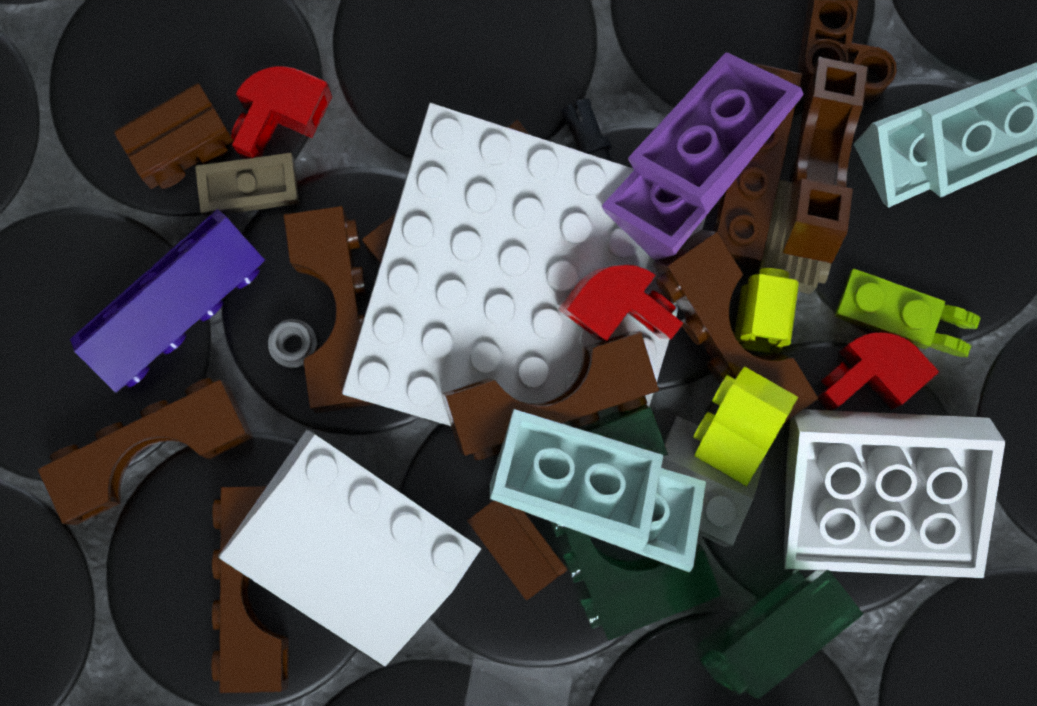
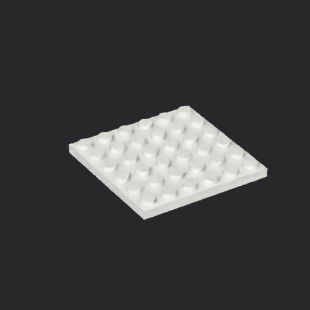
[342,103,706,447]

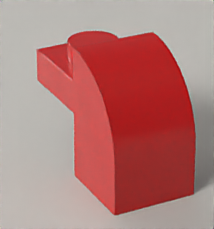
[231,66,333,159]
[558,265,683,341]
[817,333,939,411]

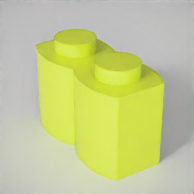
[734,268,799,354]
[693,366,798,487]

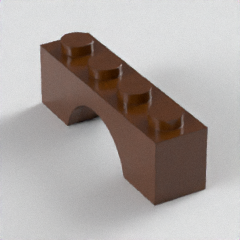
[782,57,868,263]
[284,206,374,414]
[652,230,818,423]
[441,332,659,460]
[38,378,254,525]
[211,486,289,693]

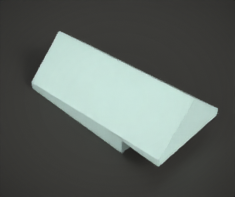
[854,62,1037,208]
[490,409,706,572]

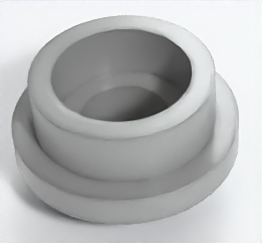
[268,319,318,368]

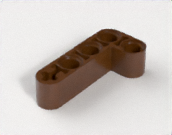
[797,0,897,103]

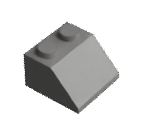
[659,416,766,547]

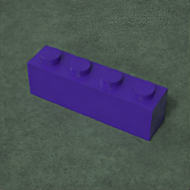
[70,209,265,393]

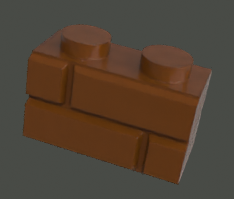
[114,83,234,189]

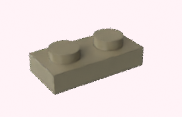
[195,153,300,217]

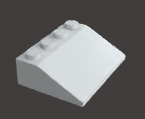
[784,409,1005,578]
[218,430,481,666]

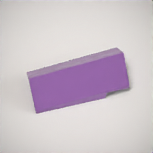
[601,52,804,261]

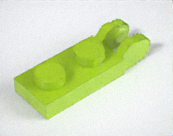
[835,268,981,358]

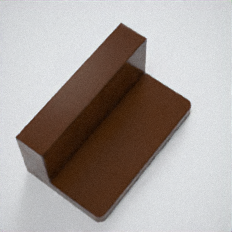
[467,500,567,601]

